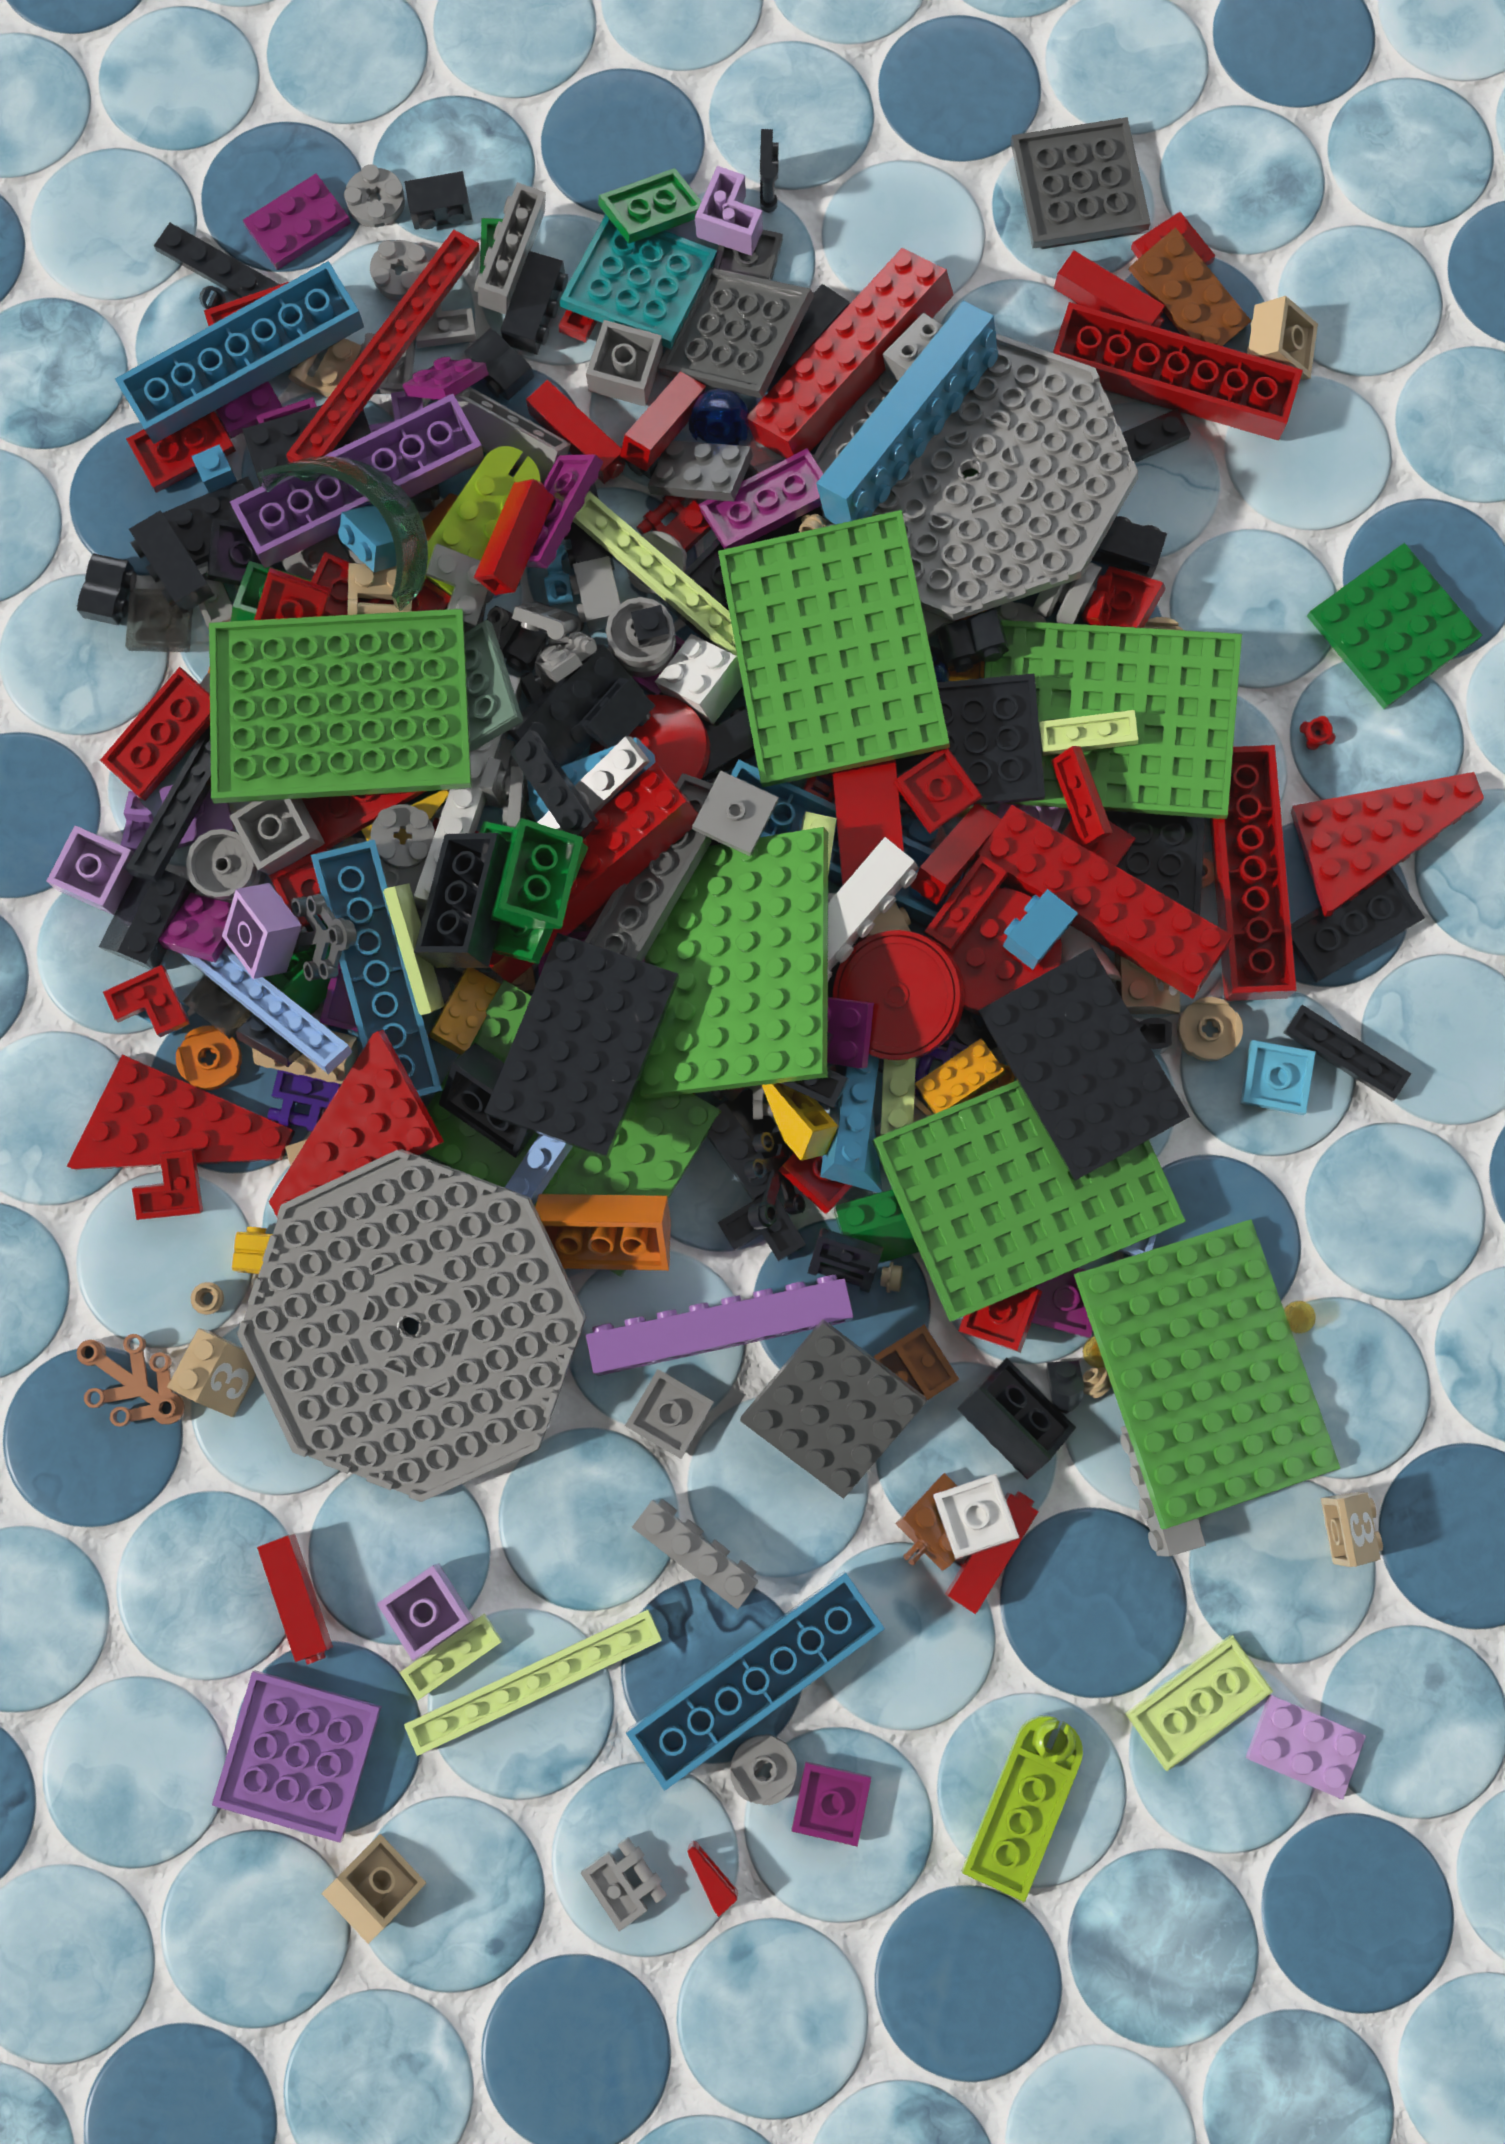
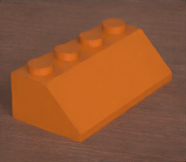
[535,1194,671,1271]

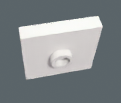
[933,1474,1019,1560]

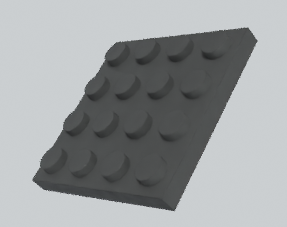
[1011,117,1151,248]
[657,267,814,399]
[740,1319,927,1499]

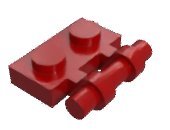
[636,496,711,552]

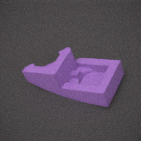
[121,791,154,852]

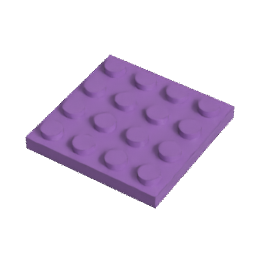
[212,1670,382,1843]

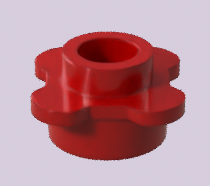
[1299,716,1336,750]

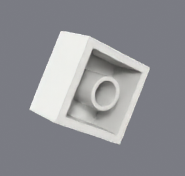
[655,634,743,724]

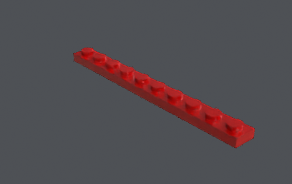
[286,229,480,467]

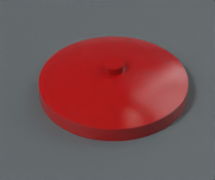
[589,695,710,784]

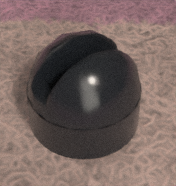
[199,286,226,310]

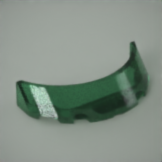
[257,456,428,611]

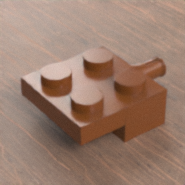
[873,1324,960,1401]
[895,1473,957,1571]

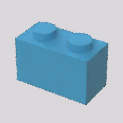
[338,504,408,572]
[1003,889,1078,970]

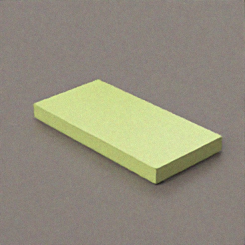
[383,883,445,1015]
[1125,1635,1273,1771]

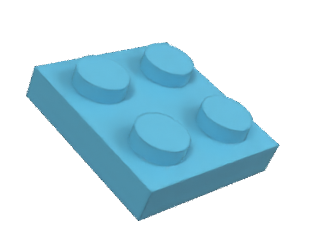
[1240,1040,1315,1115]

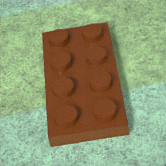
[1128,227,1251,346]

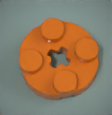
[176,1026,242,1090]

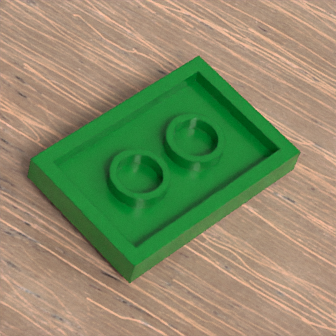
[598,168,702,244]

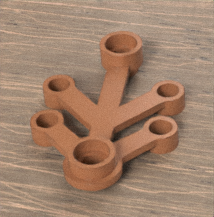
[77,1334,185,1427]

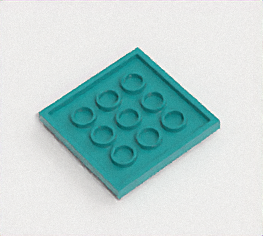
[560,214,717,349]

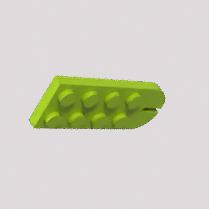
[411,446,540,596]
[961,1715,1083,1902]

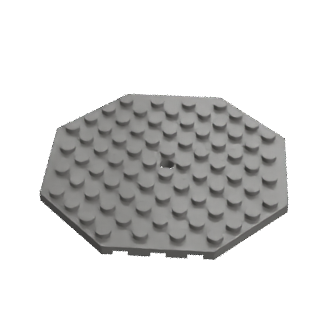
[813,334,1138,621]
[237,1149,587,1502]

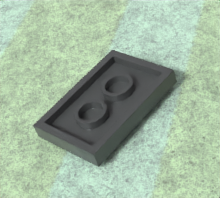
[648,441,753,502]

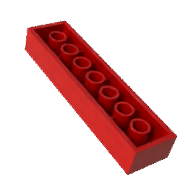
[745,248,954,459]
[1053,302,1303,441]
[1210,745,1297,1001]
[489,762,699,983]
[977,805,1232,999]

